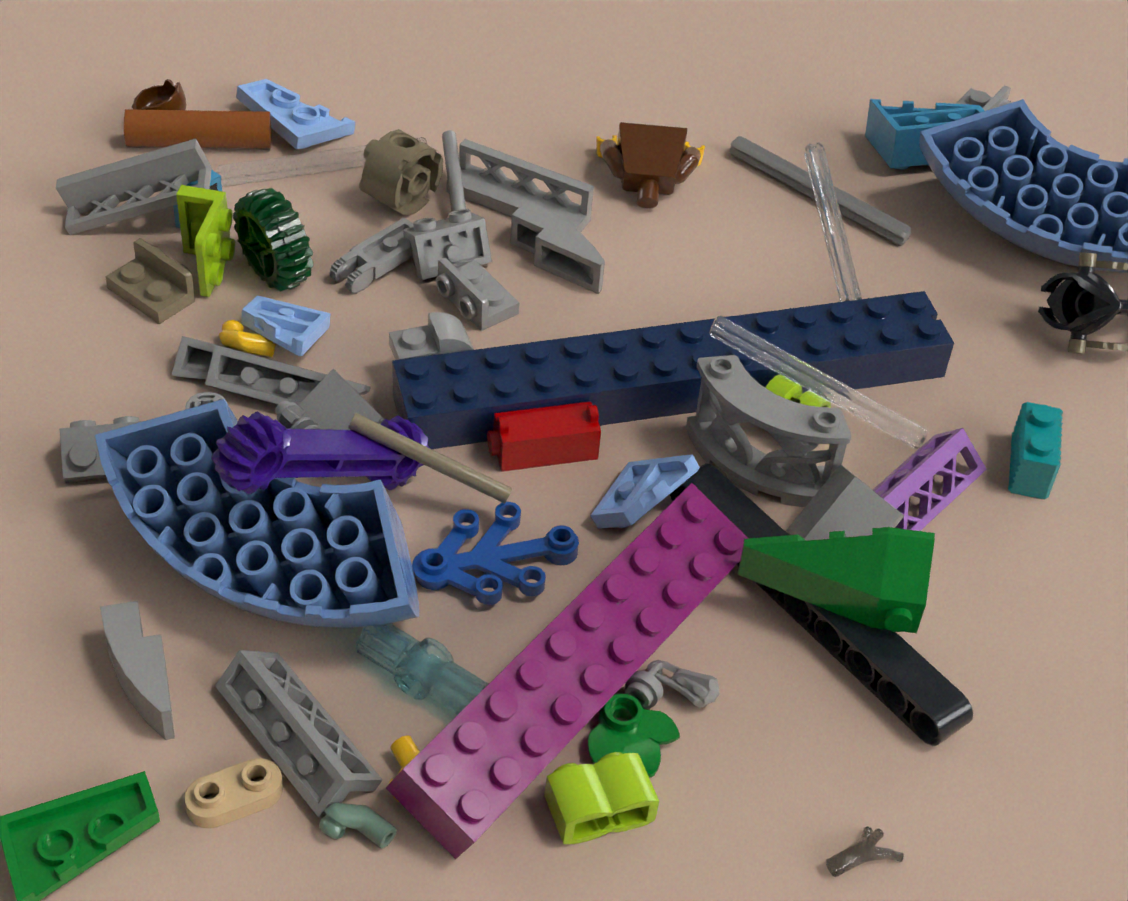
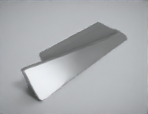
[172,336,371,405]

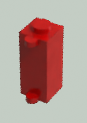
[487,401,601,472]

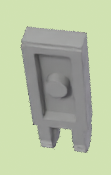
[329,218,414,294]

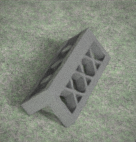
[56,139,212,235]
[446,139,594,232]
[215,650,382,818]

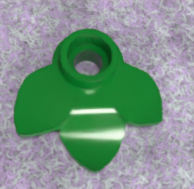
[588,694,680,778]

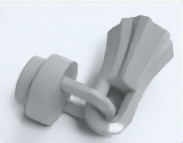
[624,660,720,709]

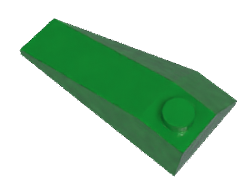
[738,527,935,634]

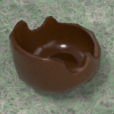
[132,79,187,110]

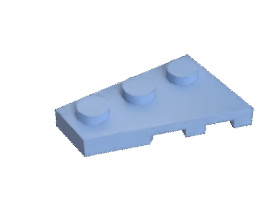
[236,79,356,149]

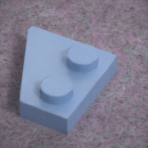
[241,295,331,356]
[590,454,700,529]

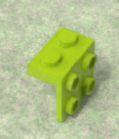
[176,185,235,297]

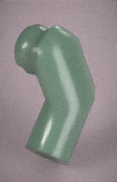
[319,803,397,848]

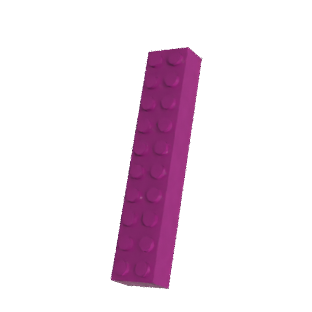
[386,483,749,859]

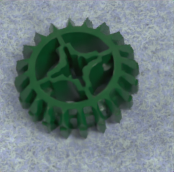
[233,187,313,292]

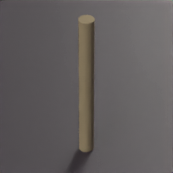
[348,412,512,504]

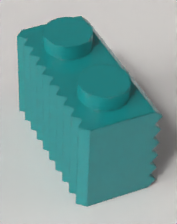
[1008,402,1063,499]

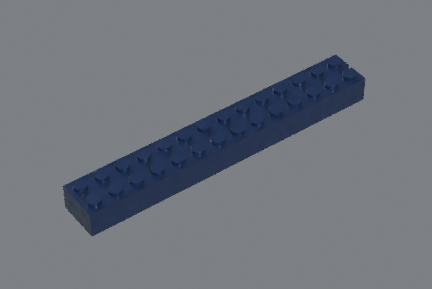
[392,291,954,449]

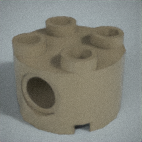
[359,129,443,215]

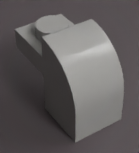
[389,312,474,360]

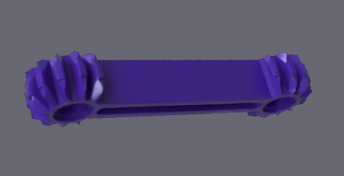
[211,411,430,495]

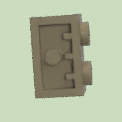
[105,238,195,324]

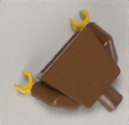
[596,122,705,208]

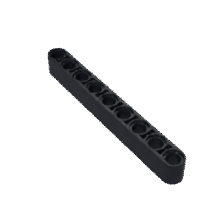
[670,463,973,746]

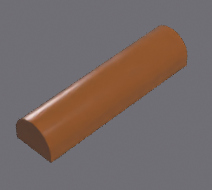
[124,109,272,149]

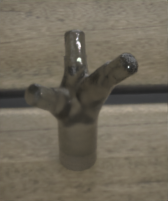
[826,826,904,877]

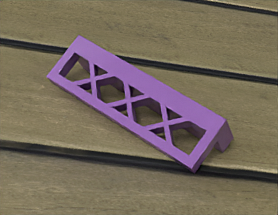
[873,428,987,531]

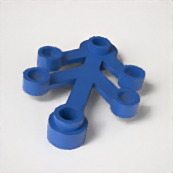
[412,502,579,605]

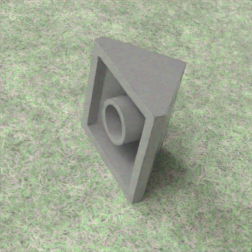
[787,464,904,541]

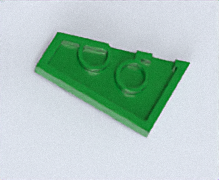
[0,771,160,901]

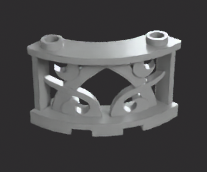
[686,355,851,507]

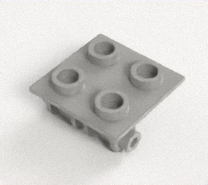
[275,369,384,480]

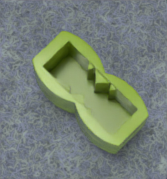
[544,752,659,844]

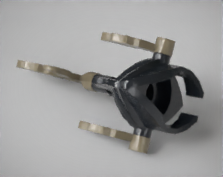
[1038,252,1128,354]

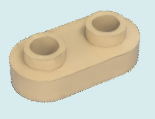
[185,758,283,828]

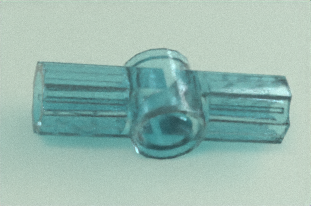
[356,623,489,715]

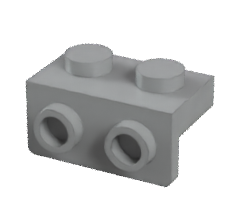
[59,416,143,482]

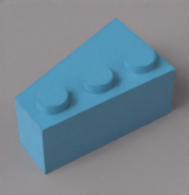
[865,99,985,170]

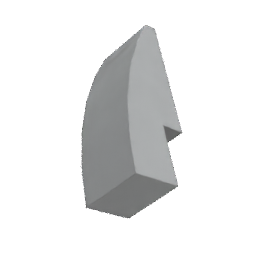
[510,199,605,294]
[100,601,175,740]

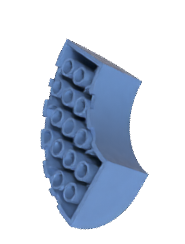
[919,99,1128,273]
[95,399,420,628]

